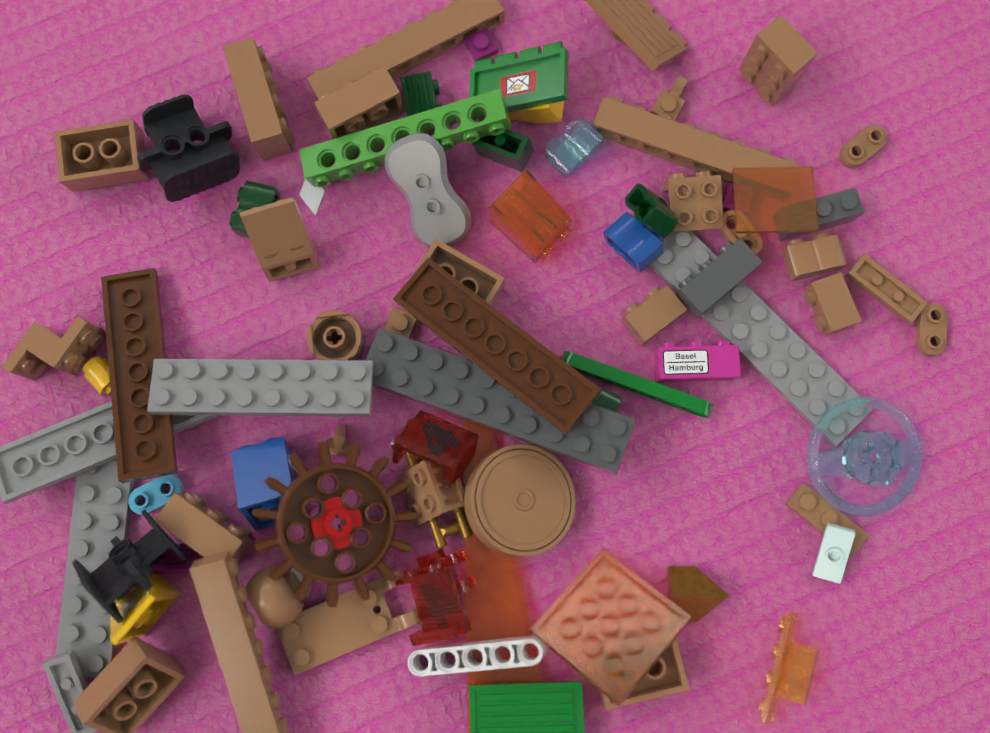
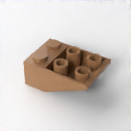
[240,197,320,282]

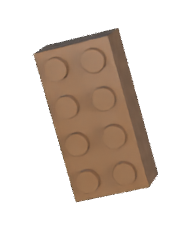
[223,37,294,161]

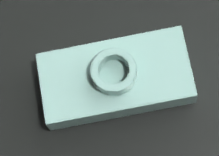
[812,523,856,584]

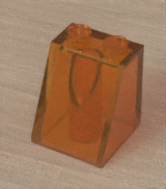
[489,169,572,263]

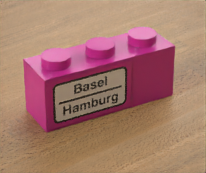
[654,341,741,383]

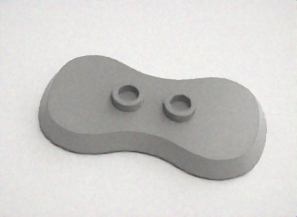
[385,133,472,247]

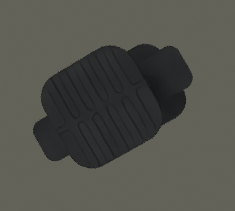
[137,94,240,202]
[72,509,187,623]

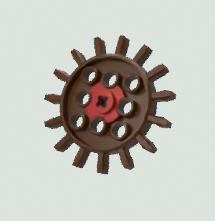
[252,441,417,607]

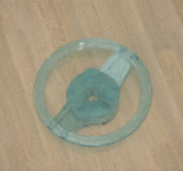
[807,397,923,516]

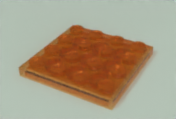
[530,549,691,706]

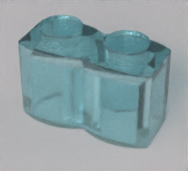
[544,117,604,179]

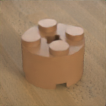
[307,310,365,360]

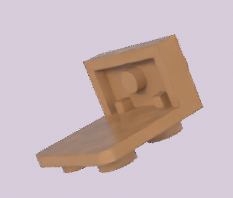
[663,171,723,232]

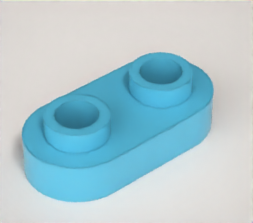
[128,475,184,514]

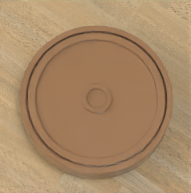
[464,444,576,557]

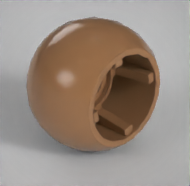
[245,566,304,628]

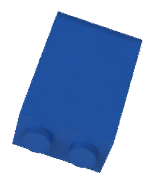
[230,436,308,531]

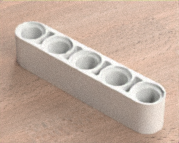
[408,635,548,676]

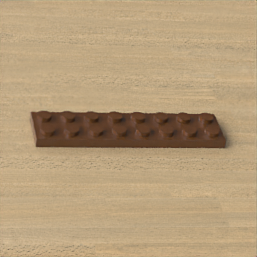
[393,258,601,435]
[101,268,178,484]

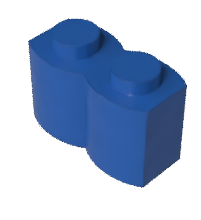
[603,212,664,273]

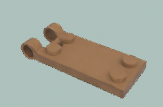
[277,570,421,675]

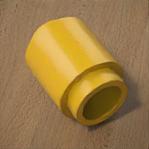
[82,356,111,396]

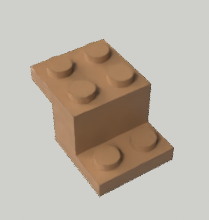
[2,316,106,380]

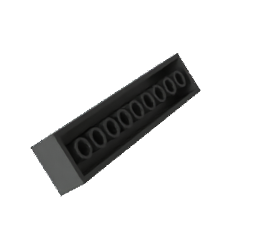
[365,328,636,476]

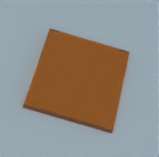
[731,166,819,234]

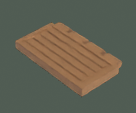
[585,0,688,72]

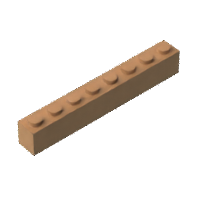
[307,0,504,100]
[591,96,802,202]
[189,551,289,733]

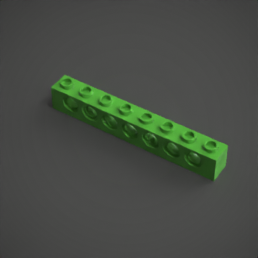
[299,89,512,187]

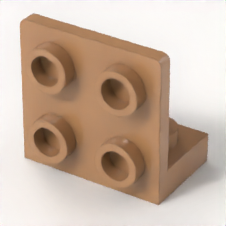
[397,453,465,526]

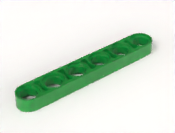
[561,351,713,418]

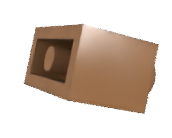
[804,272,862,336]
[622,285,687,346]

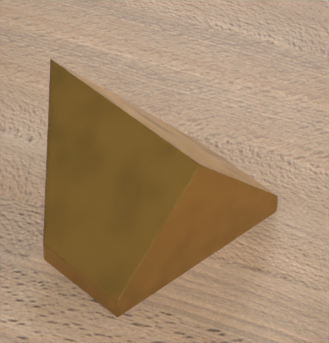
[667,566,729,622]

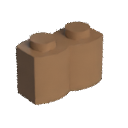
[781,232,846,281]

